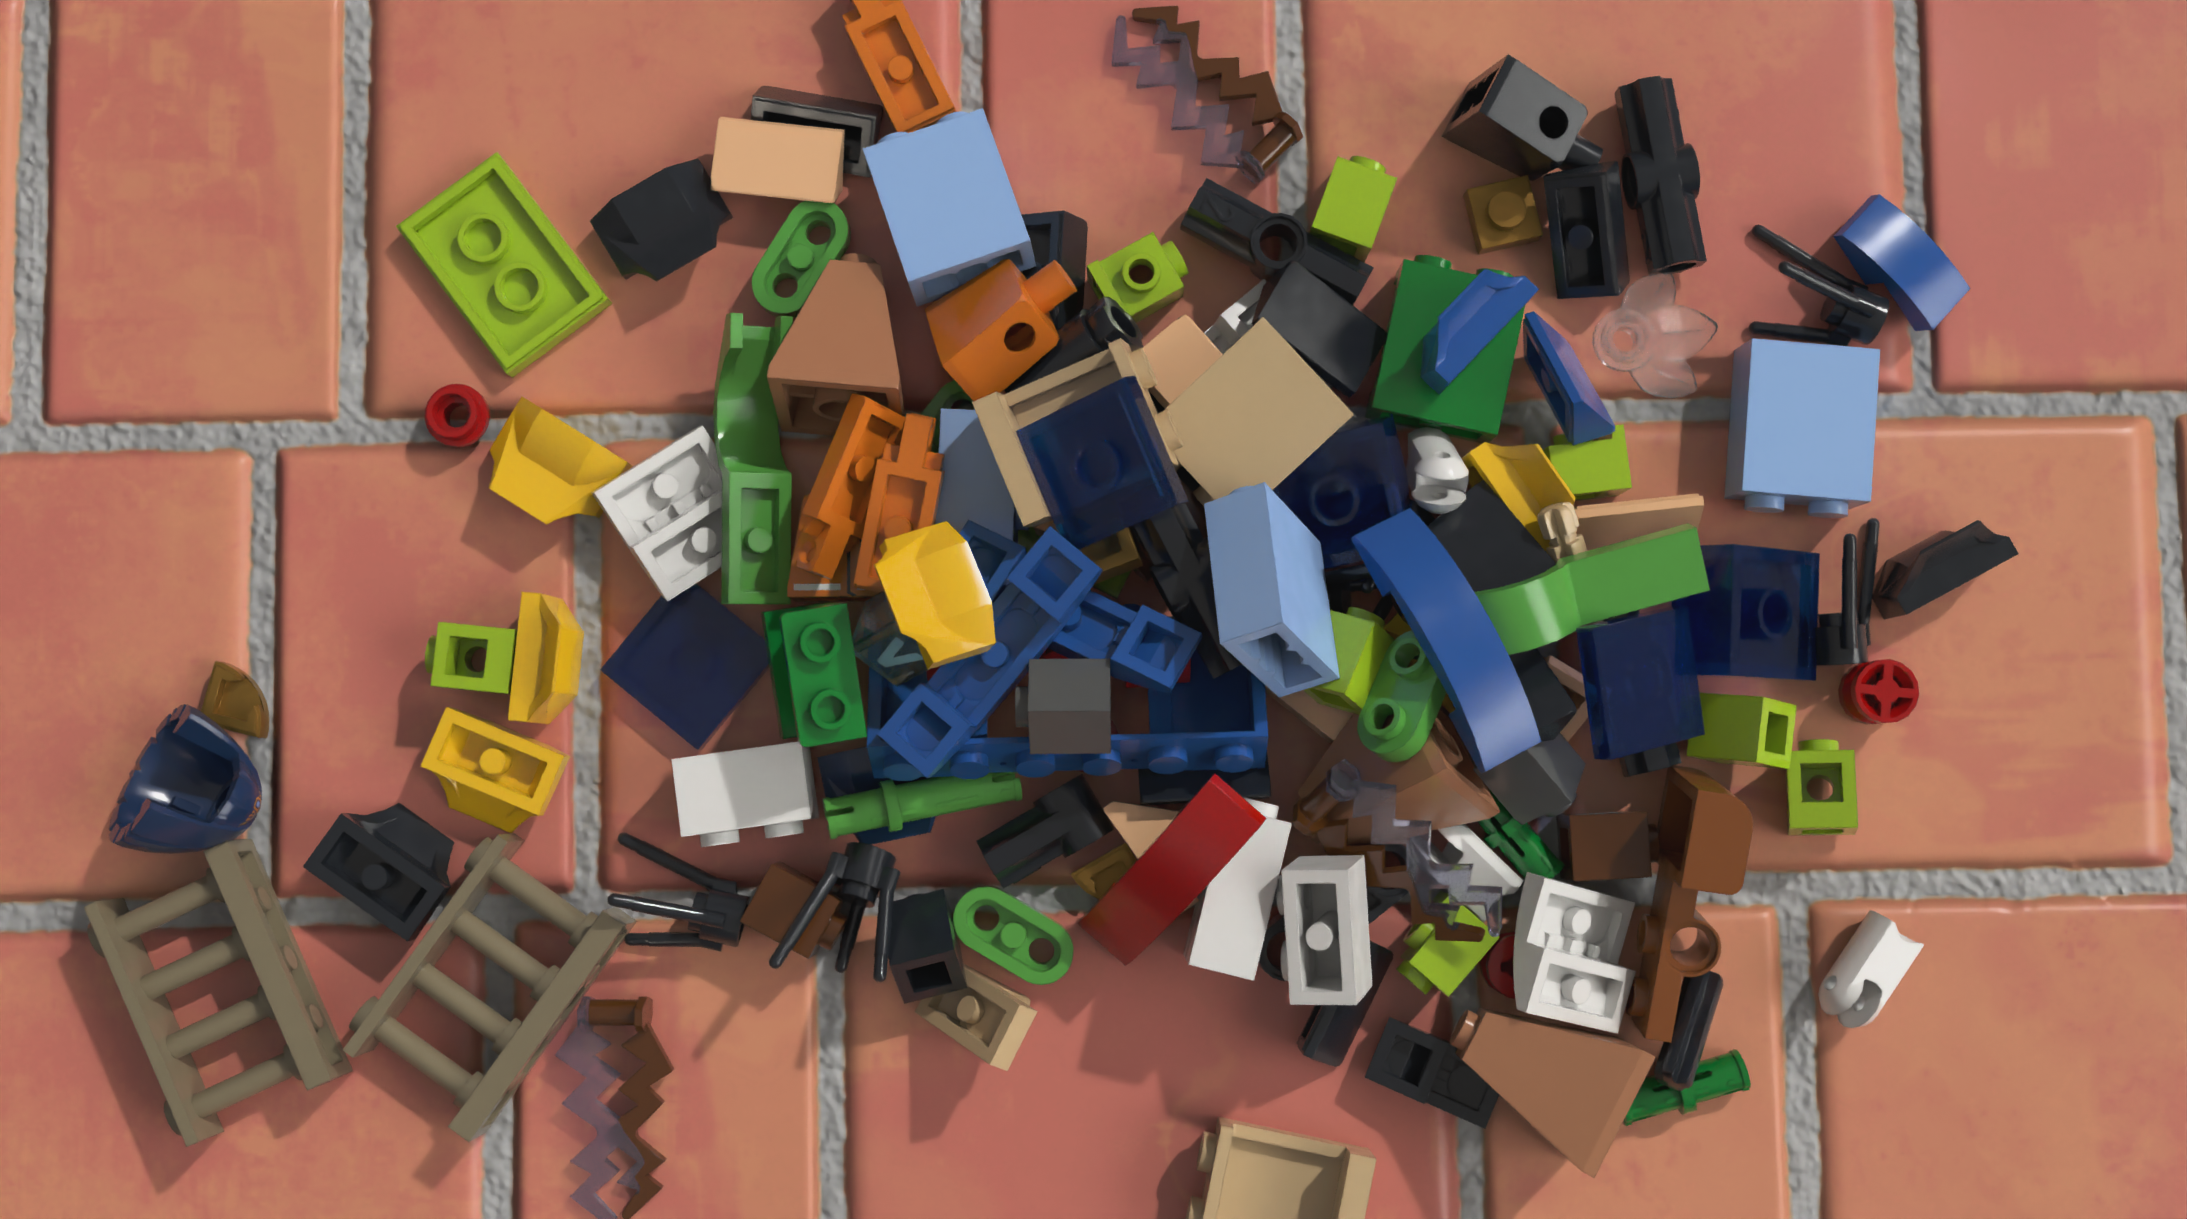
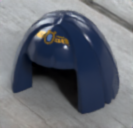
[109,704,262,854]

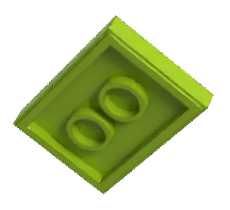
[396,152,612,378]

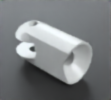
[1404,427,1469,514]
[1410,824,1523,922]
[1818,910,1924,1028]

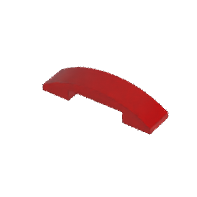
[1077,774,1267,966]

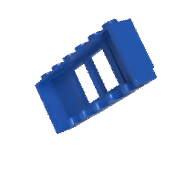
[867,604,1269,781]

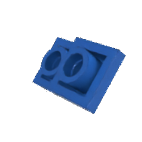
[1833,194,1970,331]

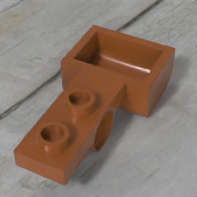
[1626,765,1753,1043]

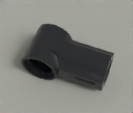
[976,774,1114,889]

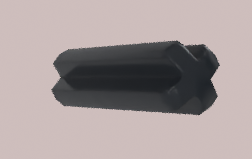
[1654,971,1724,1091]

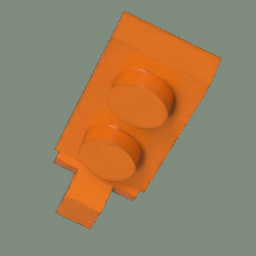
[842,0,956,133]
[791,393,905,579]
[853,413,945,594]

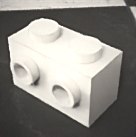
[671,741,819,847]
[1276,855,1373,1005]

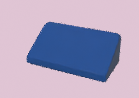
[1523,311,1615,446]

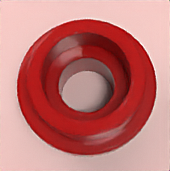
[424,384,490,448]

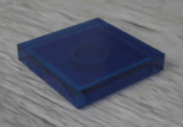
[1016,375,1188,551]
[600,583,769,750]
[1576,606,1705,760]

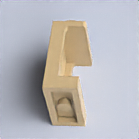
[1164,317,1354,506]
[972,338,1183,528]
[1185,1117,1376,1219]

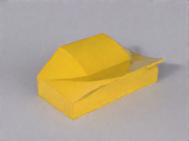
[489,397,633,525]
[1461,442,1576,554]
[874,521,996,669]
[508,592,584,724]
[420,707,570,833]

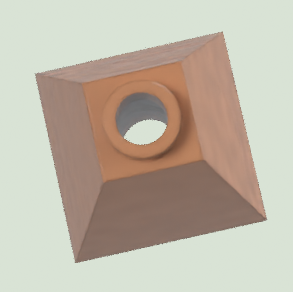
[767,253,905,436]
[1298,706,1500,845]
[1449,1008,1656,1178]

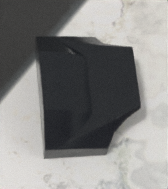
[590,159,734,281]
[1872,520,2019,619]
[303,803,454,941]

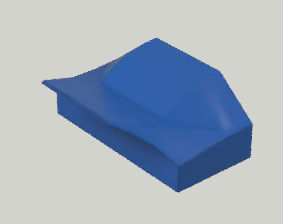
[1420,269,1539,395]

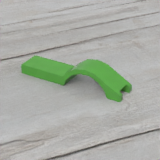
[713,313,793,604]
[1416,523,1710,660]

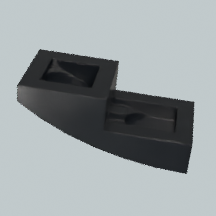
[1365,1017,1499,1129]

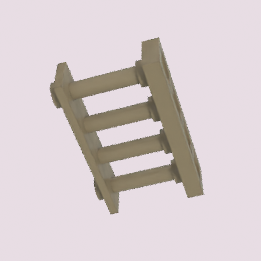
[343,833,637,1142]
[84,839,353,1147]

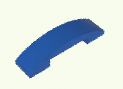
[1351,508,1541,774]
[959,520,1202,693]
[877,526,1103,778]

